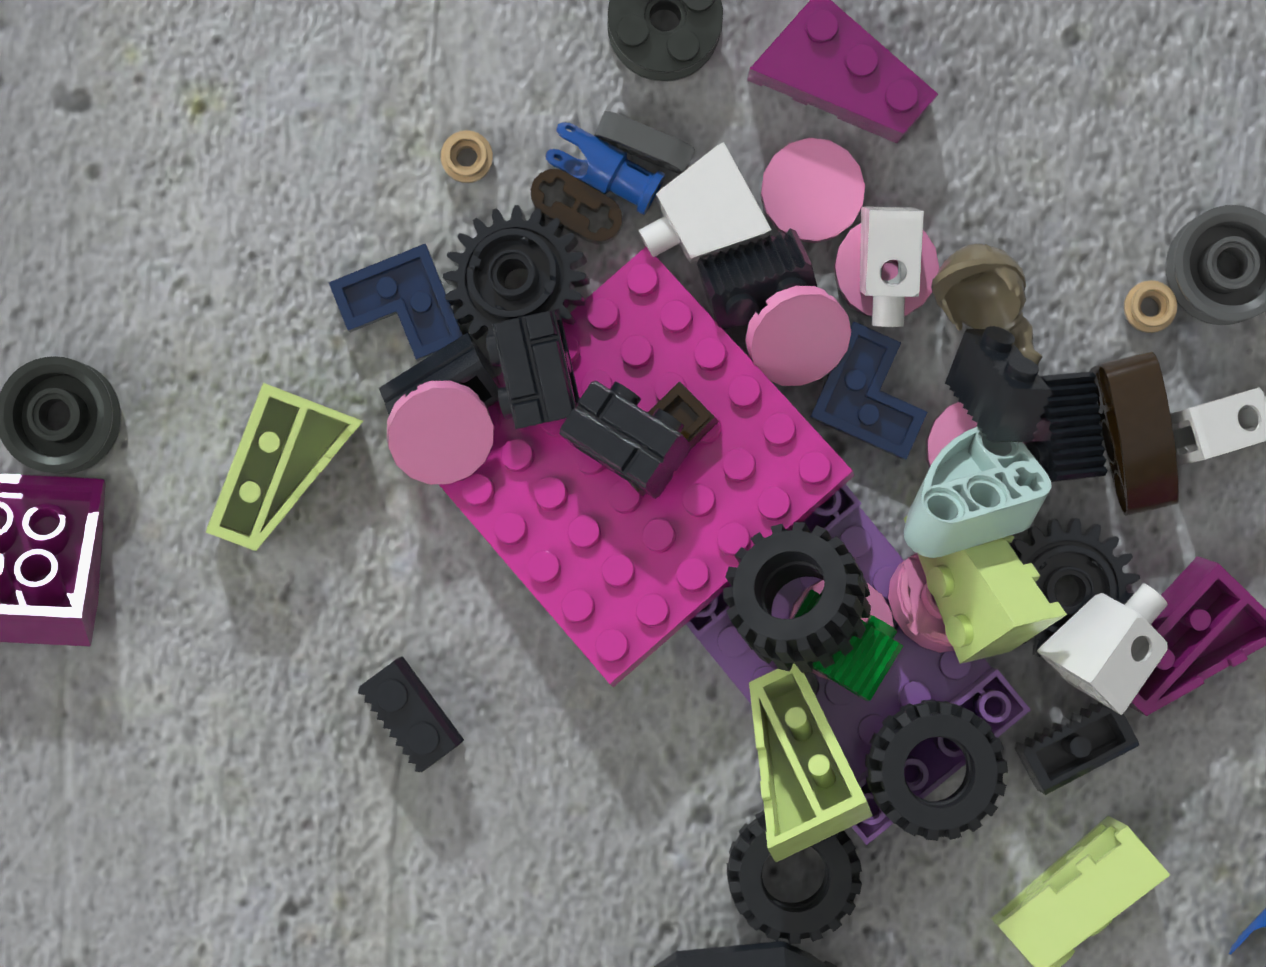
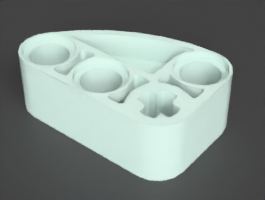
[904,427,1051,558]

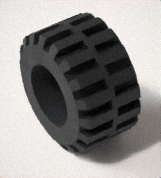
[723,522,871,673]
[865,700,1008,841]
[727,810,862,944]

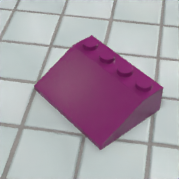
[0,474,106,647]

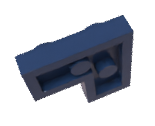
[328,243,463,361]
[809,321,928,460]

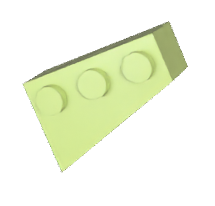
[206,383,363,551]
[904,516,1067,664]
[749,664,873,862]
[991,816,1170,967]

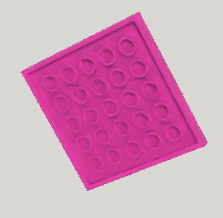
[438,247,855,687]

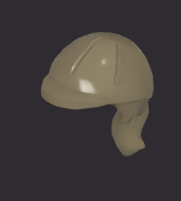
[931,244,1043,365]

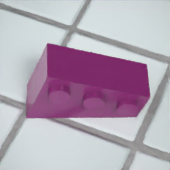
[747,0,938,143]
[1129,556,1266,716]

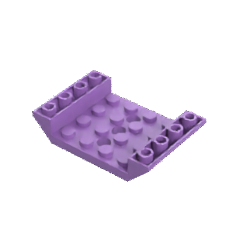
[686,484,1031,845]

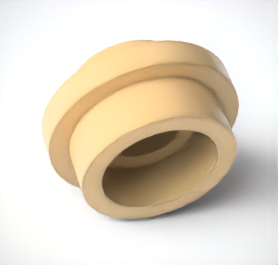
[441,130,493,183]
[1124,280,1177,333]

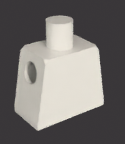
[638,142,771,263]
[860,206,924,327]
[1170,387,1266,466]
[1037,583,1168,715]

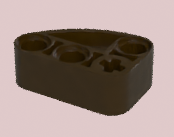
[1089,352,1179,516]

